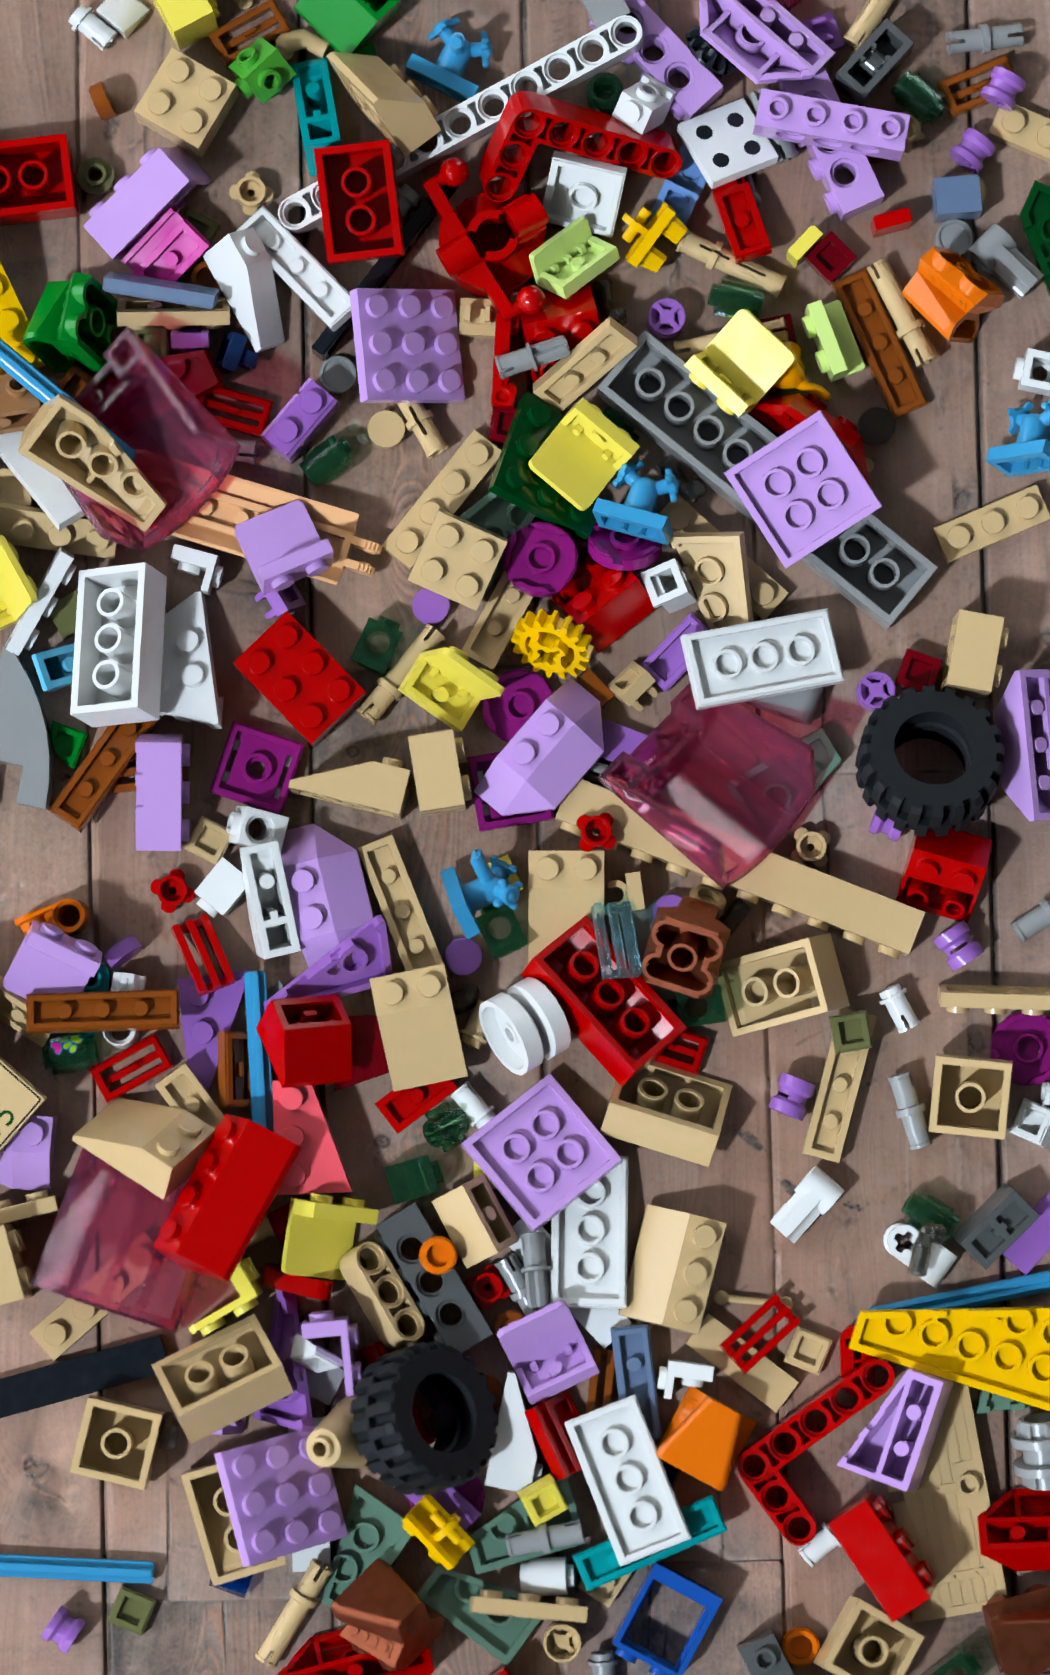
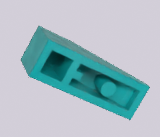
[290,57,342,177]

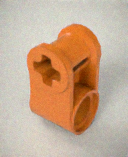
[14,899,91,937]

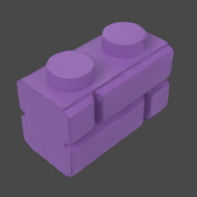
[261,378,339,465]

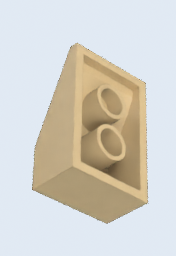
[288,757,412,820]
[528,850,604,964]
[717,933,850,1037]
[369,963,468,1092]
[72,1097,215,1200]
[181,1462,287,1587]

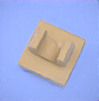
[459,298,497,339]
[606,661,658,712]
[607,871,645,913]

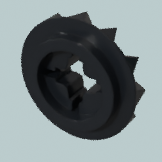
[686,26,736,76]

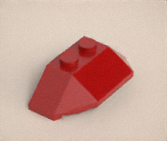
[748,393,871,487]
[977,1488,1050,1571]
[277,1628,435,1675]

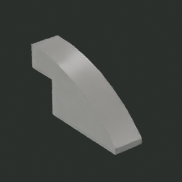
[0,646,53,811]

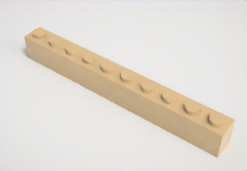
[555,779,925,960]

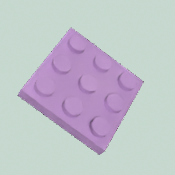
[349,288,465,403]
[724,410,882,568]
[462,1073,622,1233]
[214,1425,348,1567]

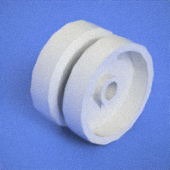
[479,977,571,1076]

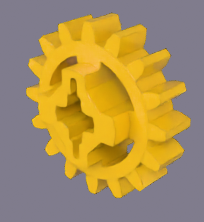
[511,608,594,679]

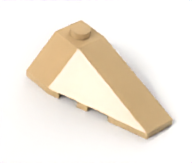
[18,394,167,532]

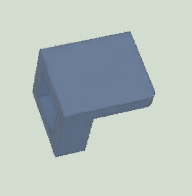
[931,174,983,223]

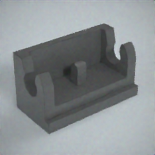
[951,1183,1040,1270]

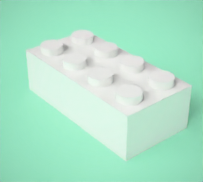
[70,562,167,727]

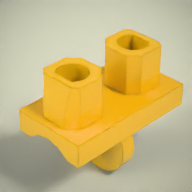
[621,201,688,273]
[401,1494,475,1571]

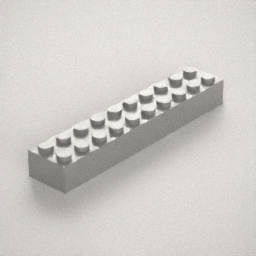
[596,330,938,631]

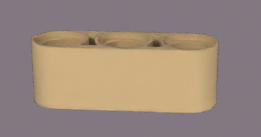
[340,1241,425,1349]

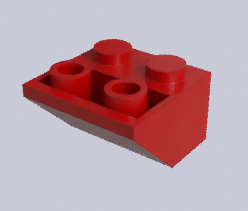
[519,284,599,383]
[550,554,656,654]
[896,828,992,923]
[256,994,352,1088]

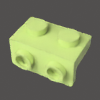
[529,216,620,299]
[801,300,865,382]

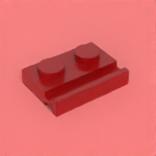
[524,1389,582,1481]

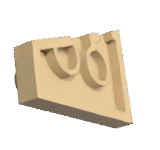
[670,531,754,630]

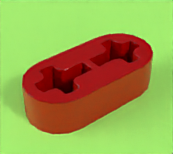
[260,1263,334,1300]
[839,1324,876,1397]

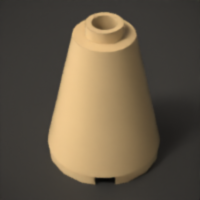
[306,1395,368,1469]

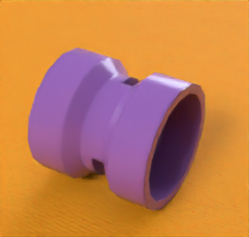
[932,920,984,972]
[768,1072,817,1121]

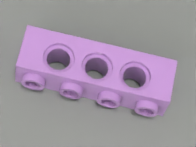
[589,0,724,121]
[779,66,885,222]
[753,88,910,162]

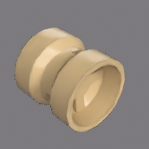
[543,1621,581,1663]

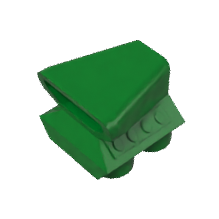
[23,272,118,373]

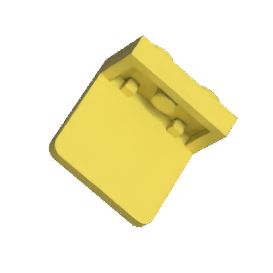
[684,309,796,417]
[528,397,640,511]
[0,535,37,631]
[398,646,505,732]
[281,1193,379,1280]
[188,1256,264,1337]

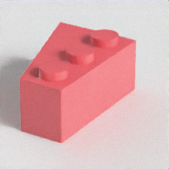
[272,1080,354,1195]

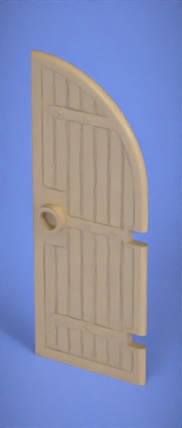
[887,1382,1008,1623]

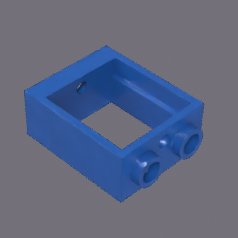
[611,1561,723,1675]

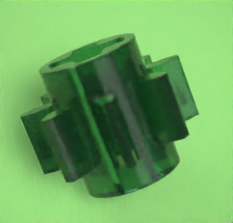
[423,1102,469,1152]

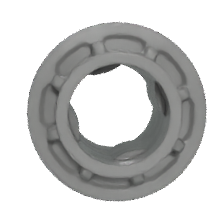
[1010,1411,1050,1491]

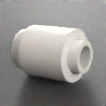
[520,1557,575,1596]

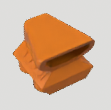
[901,247,1005,343]
[656,1386,757,1491]

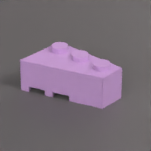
[83,147,213,259]
[135,734,191,851]
[837,1369,954,1492]

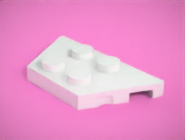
[159,591,222,730]

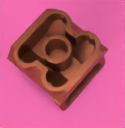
[639,896,731,999]
[331,1558,445,1671]
[982,1584,1050,1675]

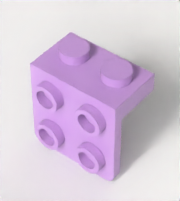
[234,500,334,595]
[3,919,102,999]
[497,1300,600,1406]
[301,1310,363,1397]

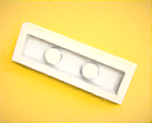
[5,547,77,656]

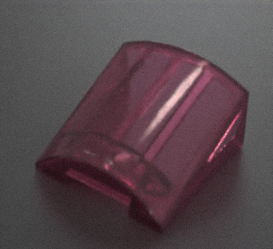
[62,327,241,552]
[599,683,817,889]
[31,1148,200,1333]

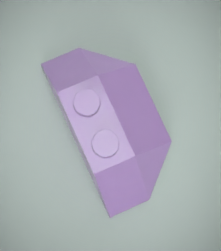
[699,0,836,84]
[994,669,1050,822]
[474,678,604,817]
[281,823,374,968]

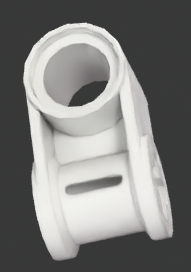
[883,1223,958,1288]

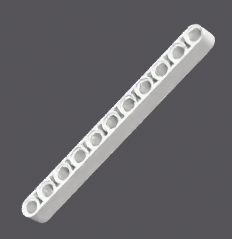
[278,15,644,234]

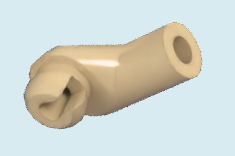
[275,29,330,60]

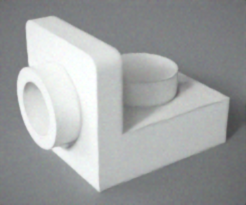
[170,544,225,596]
[657,1358,714,1399]

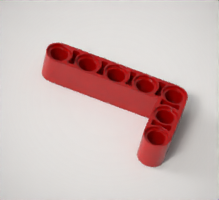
[478,90,682,202]
[737,1356,895,1546]

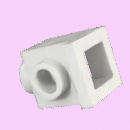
[612,73,676,135]
[1012,348,1050,396]
[640,558,697,614]

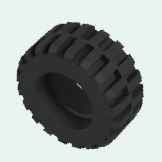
[855,686,1005,837]
[350,1342,498,1496]

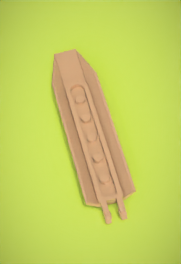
[78,449,383,586]

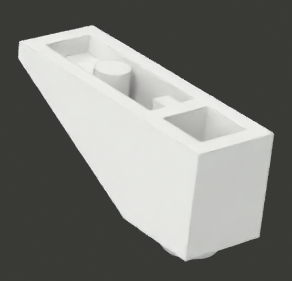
[202,227,285,353]
[240,840,301,960]
[485,1370,543,1492]

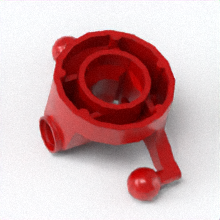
[422,157,550,323]

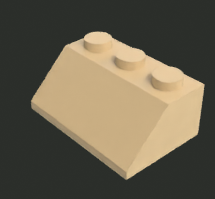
[326,51,441,157]
[600,1061,733,1167]
[618,1204,727,1335]
[151,1314,294,1444]

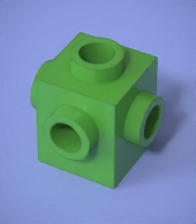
[228,37,296,104]

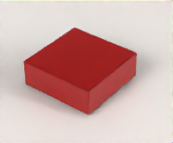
[870,207,913,238]

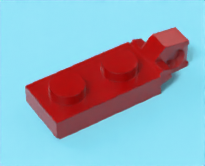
[712,177,772,264]
[491,301,519,408]

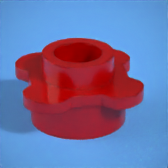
[576,812,616,852]
[151,869,195,913]
[466,1265,510,1310]

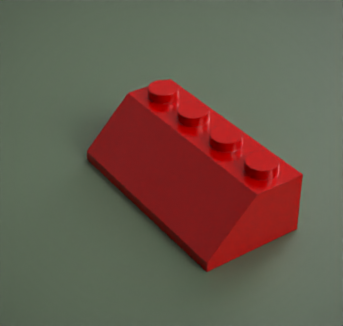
[521,915,687,1087]
[152,1114,301,1282]

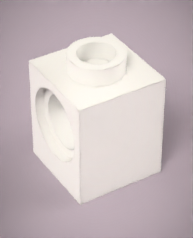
[226,806,289,854]
[194,857,246,918]

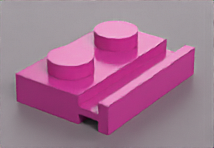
[121,206,212,282]

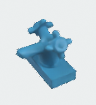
[406,17,493,102]
[986,399,1050,477]
[592,460,679,545]
[440,848,523,939]

